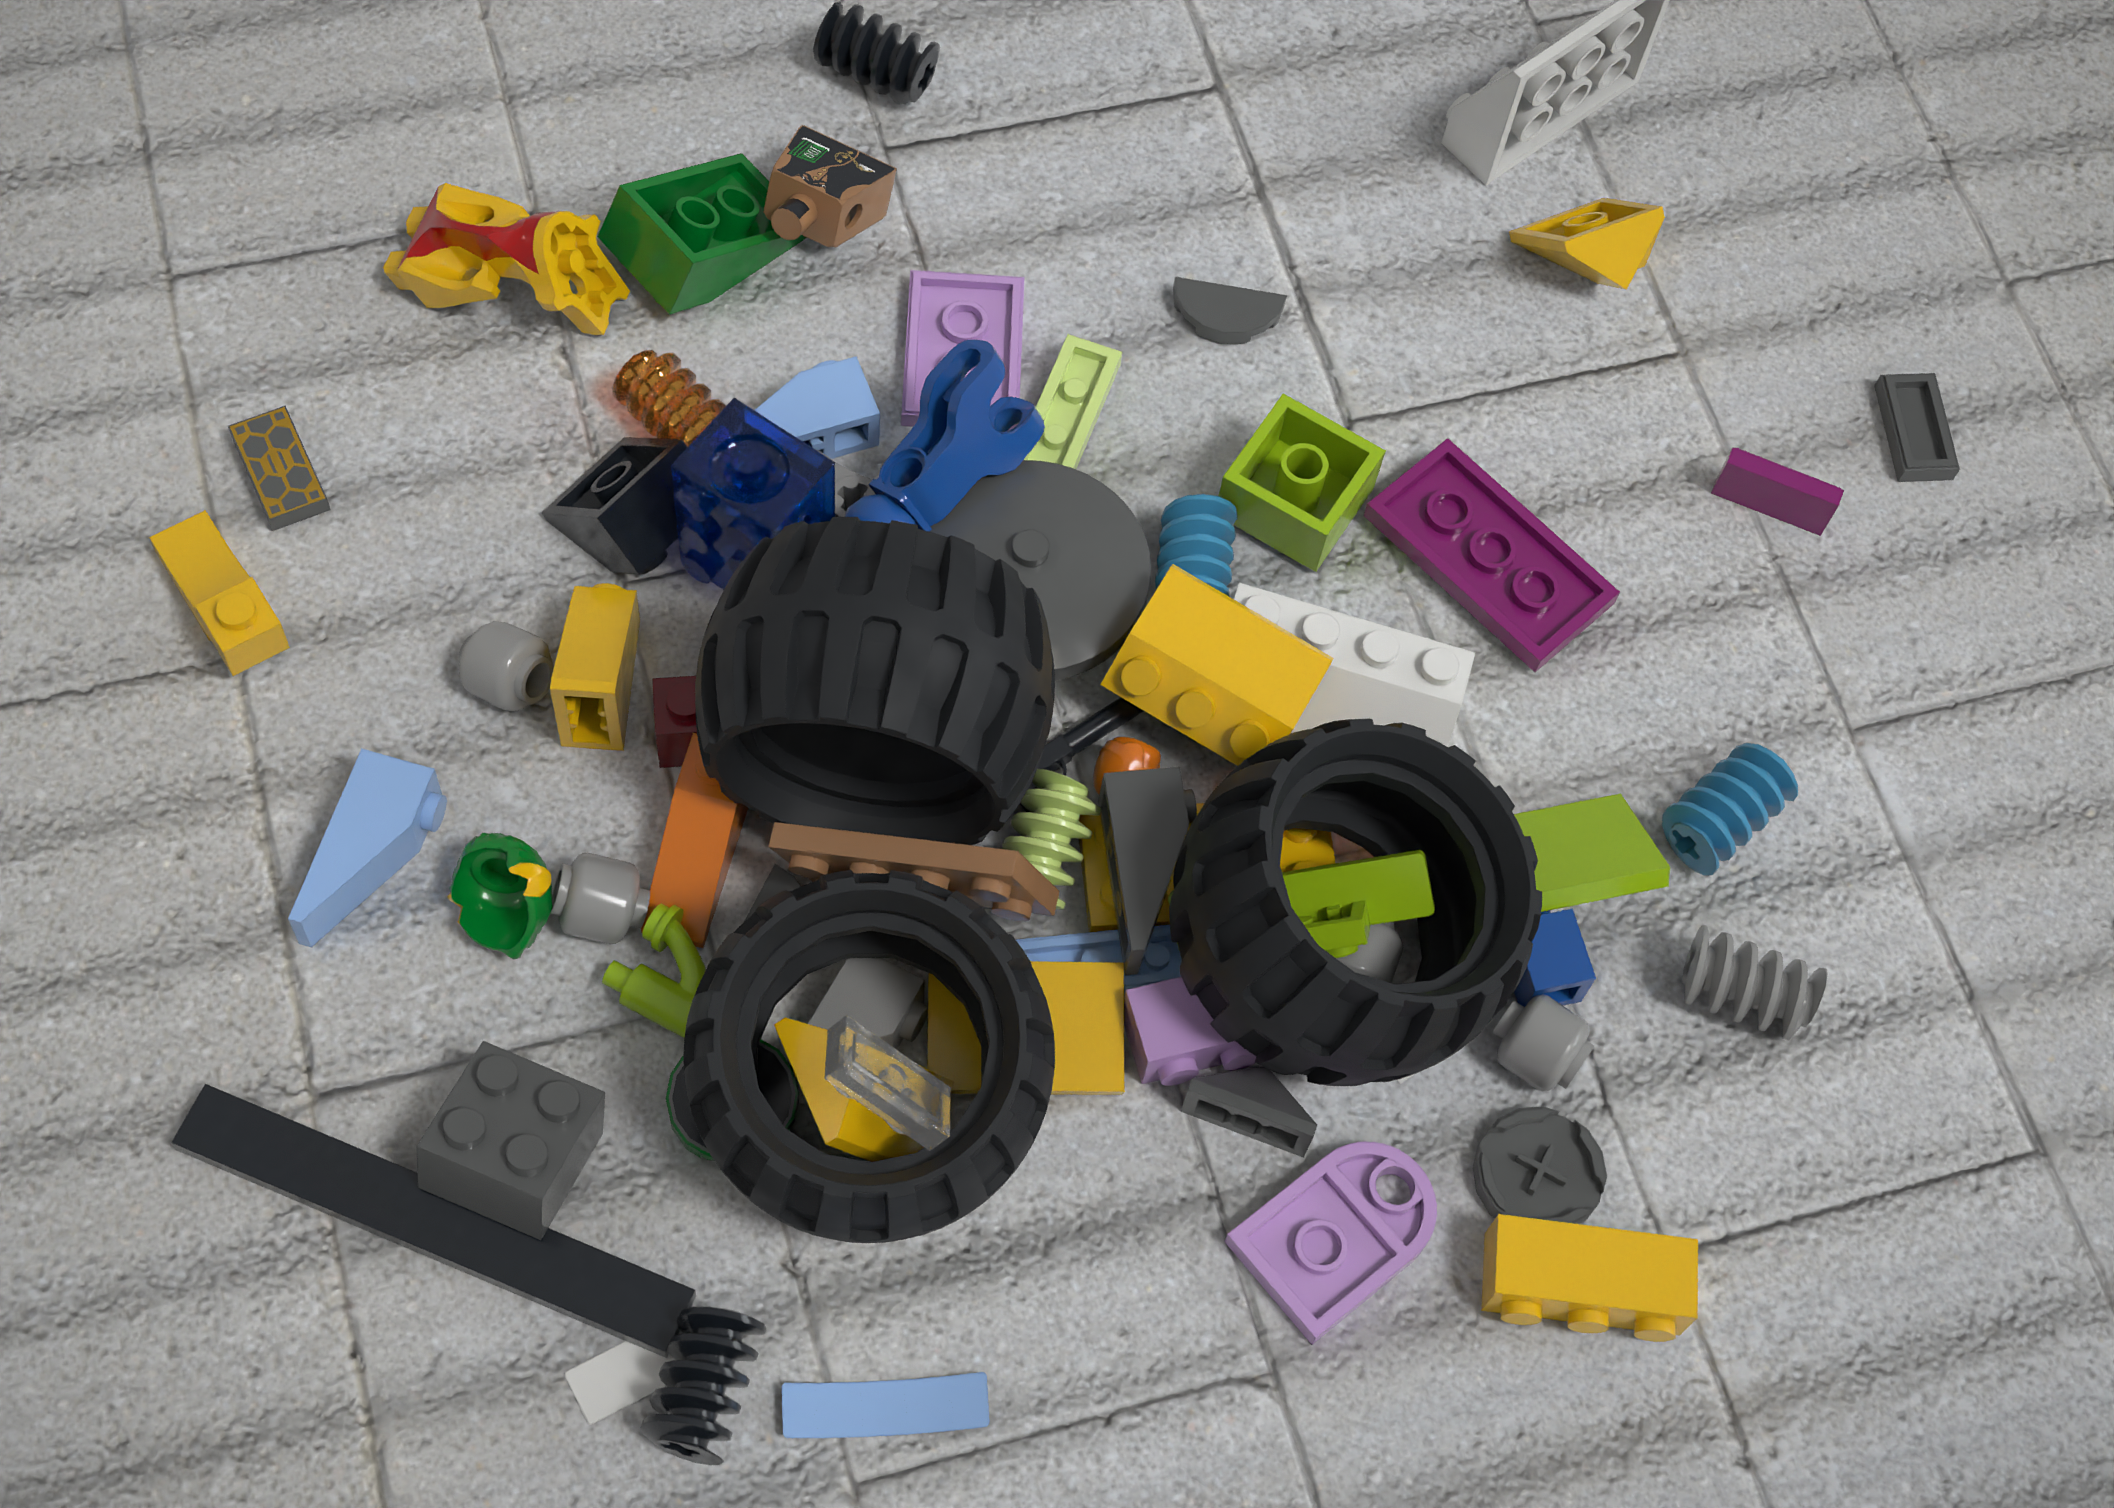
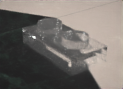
[824,1015,951,1151]

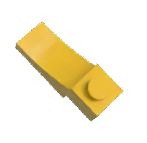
[149,510,290,676]

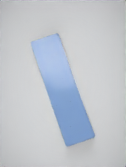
[781,1372,990,1438]

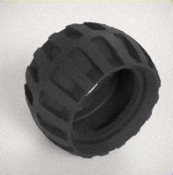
[695,517,1055,845]
[1169,719,1542,1086]
[683,870,1055,1243]

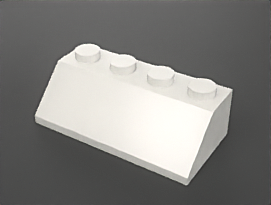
[1234,583,1475,747]

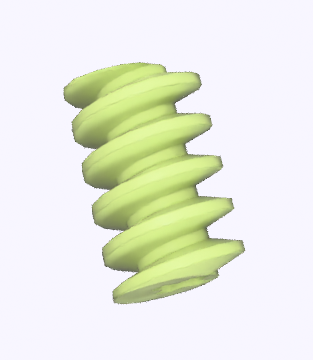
[1002,769,1101,910]

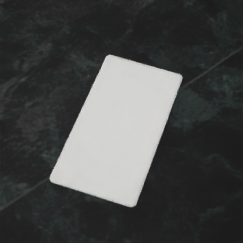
[564,1332,681,1425]

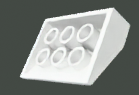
[1441,0,1670,186]

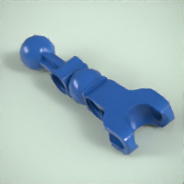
[844,340,1045,532]

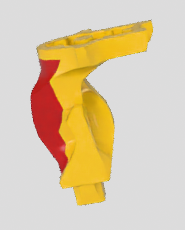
[383,183,630,335]

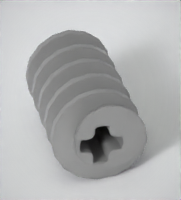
[1682,925,1828,1041]

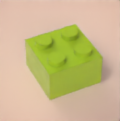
[1218,393,1386,572]

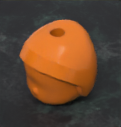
[1093,737,1161,794]

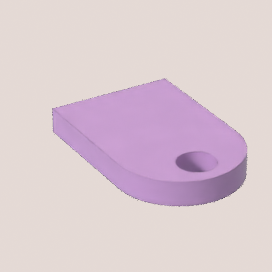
[1224,1141,1437,1345]

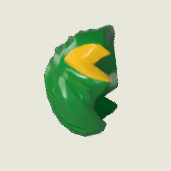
[447,833,553,959]

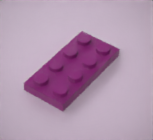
[1363,438,1620,672]

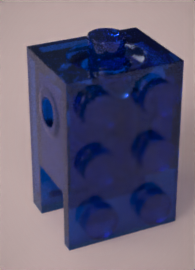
[671,398,835,590]

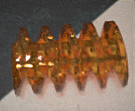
[612,350,741,471]

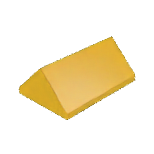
[774,1018,954,1162]

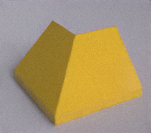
[1509,198,1665,290]

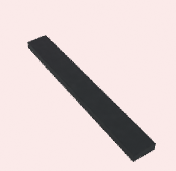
[171,1084,696,1358]

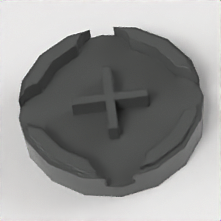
[1472,1106,1607,1225]

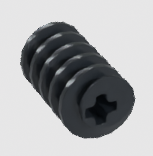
[813,2,940,104]
[640,1307,766,1465]

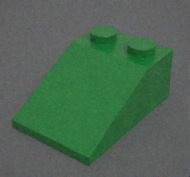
[597,153,808,315]

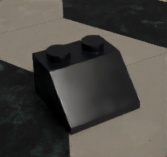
[542,437,722,575]

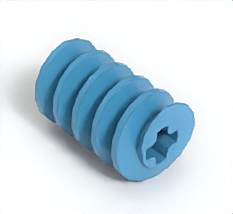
[1155,494,1237,597]
[1662,743,1798,876]

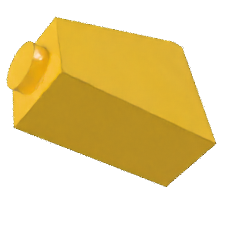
[550,583,640,751]

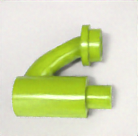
[602,903,706,1038]

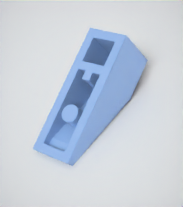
[705,356,880,491]
[288,748,447,947]

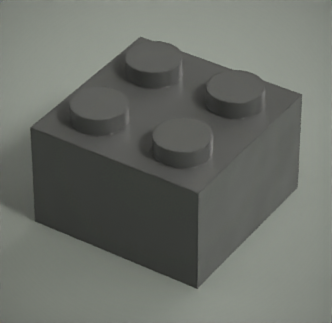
[417,1041,605,1240]

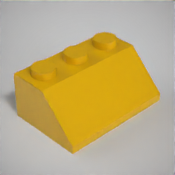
[1100,564,1334,766]

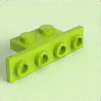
[1168,850,1435,958]

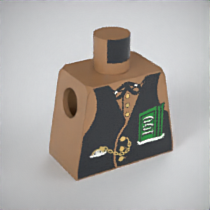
[764,125,897,247]

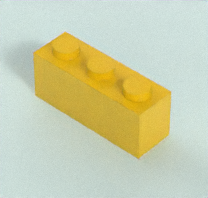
[1481,1214,1698,1342]

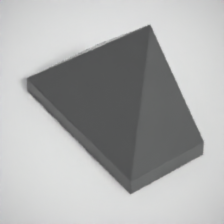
[1181,1067,1317,1158]

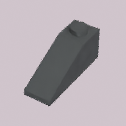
[1098,767,1197,976]

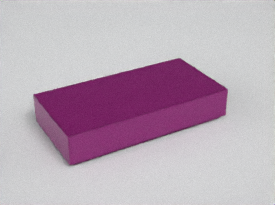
[1711,447,1844,536]

